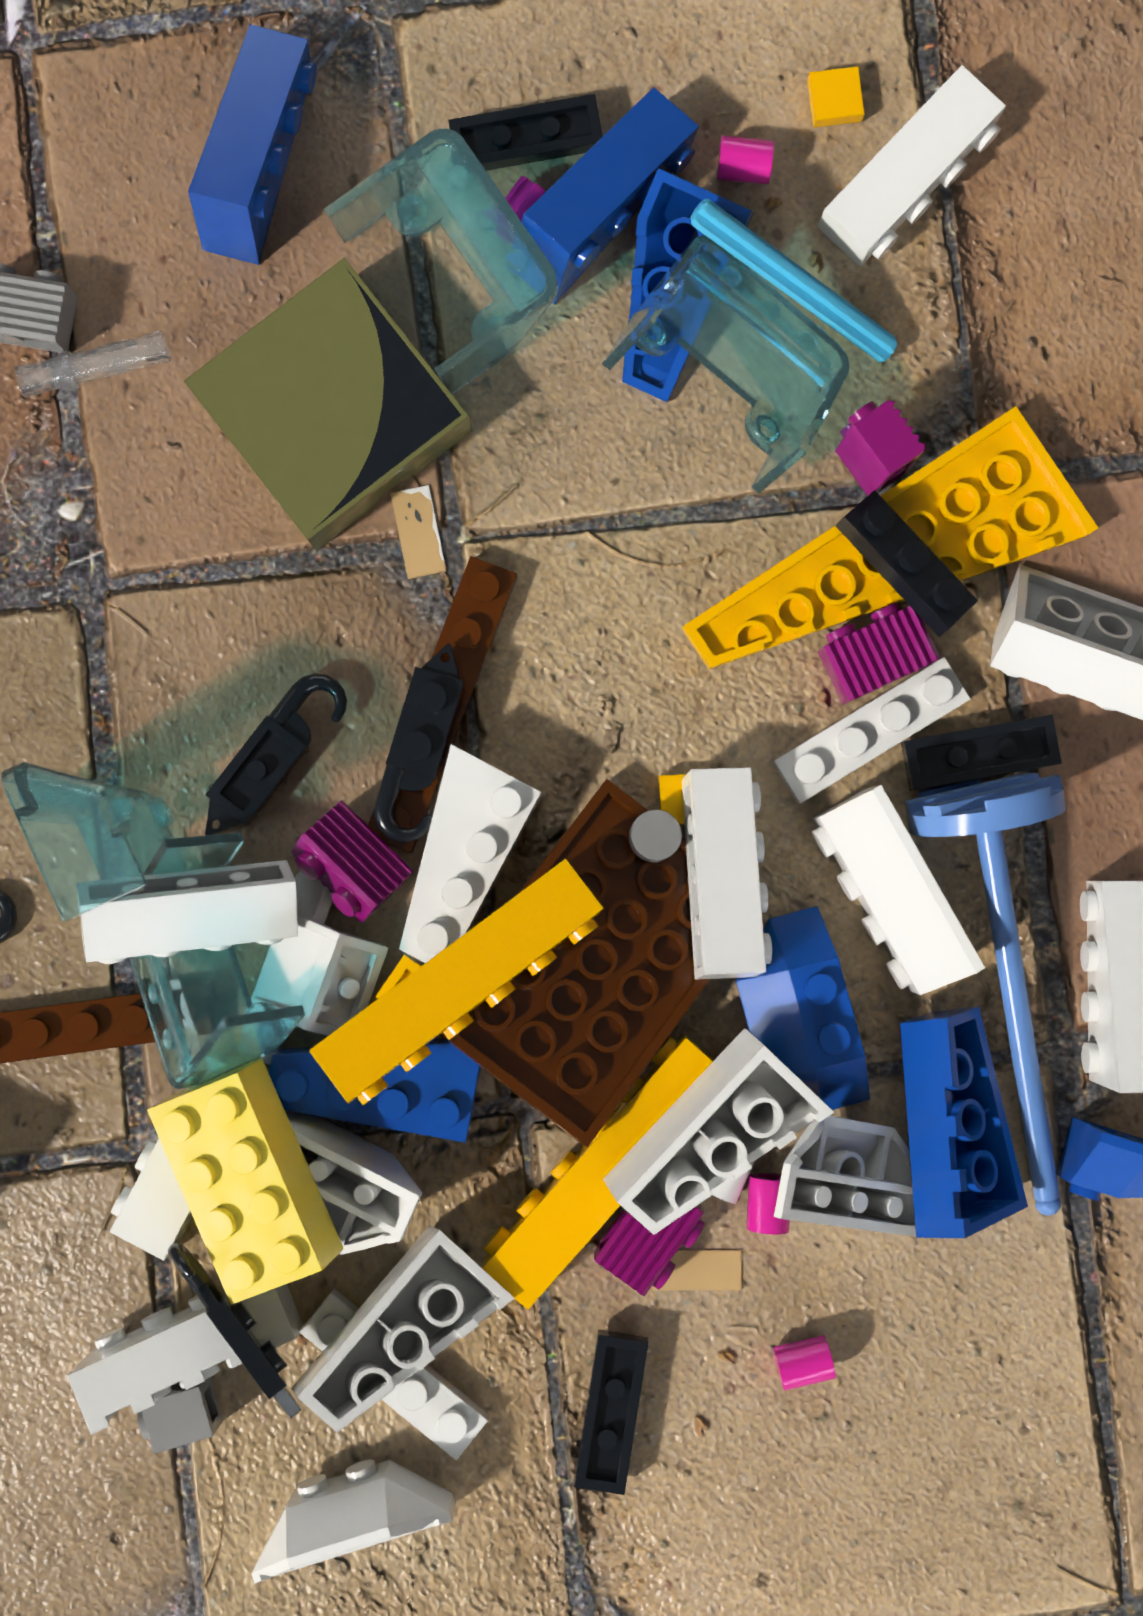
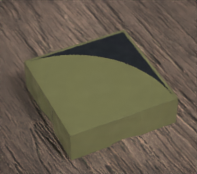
[184,257,472,551]

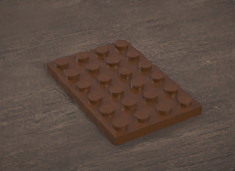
[440,779,710,1147]

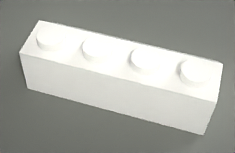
[990,564,1143,720]
[812,785,985,995]

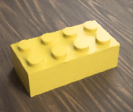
[147,1058,344,1305]

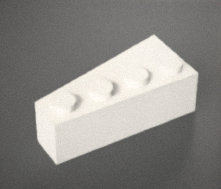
[399,744,542,963]
[1080,881,1143,1093]
[603,1028,834,1235]
[291,1227,515,1433]
[67,1284,303,1435]

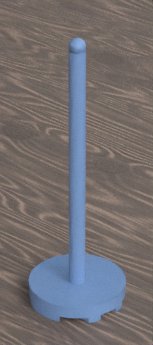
[904,773,1066,1216]

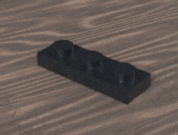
[448,94,603,176]
[835,490,978,637]
[901,714,1062,791]
[574,1329,649,1495]

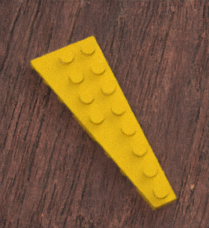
[682,406,1098,670]

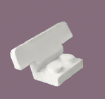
[237,871,389,1065]

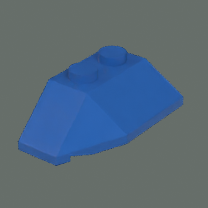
[735,906,870,1110]

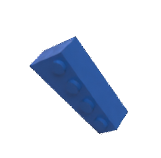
[188,24,317,265]
[510,87,699,305]
[900,1006,1028,1238]
[269,1038,481,1143]

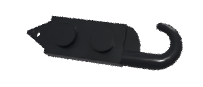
[374,643,465,842]
[205,673,347,836]
[168,1243,301,1418]

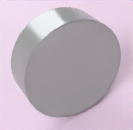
[629,810,682,863]

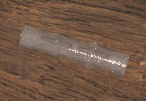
[15,330,171,398]

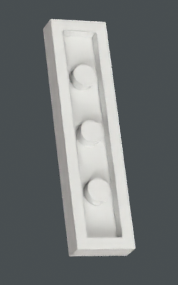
[772,657,970,804]
[299,1288,489,1460]

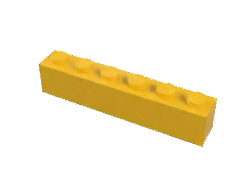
[309,859,604,1105]
[482,1033,714,1310]

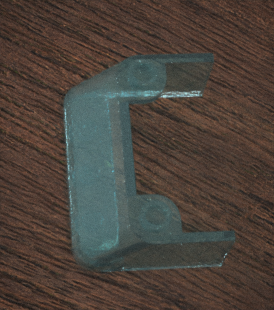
[323,129,558,394]
[602,235,849,493]
[1,762,188,922]
[129,833,306,1089]

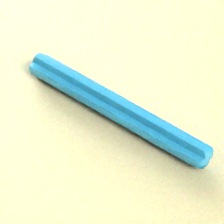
[690,199,898,362]

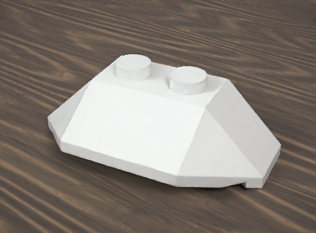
[285,1110,423,1255]
[774,1116,916,1237]
[252,1459,455,1584]

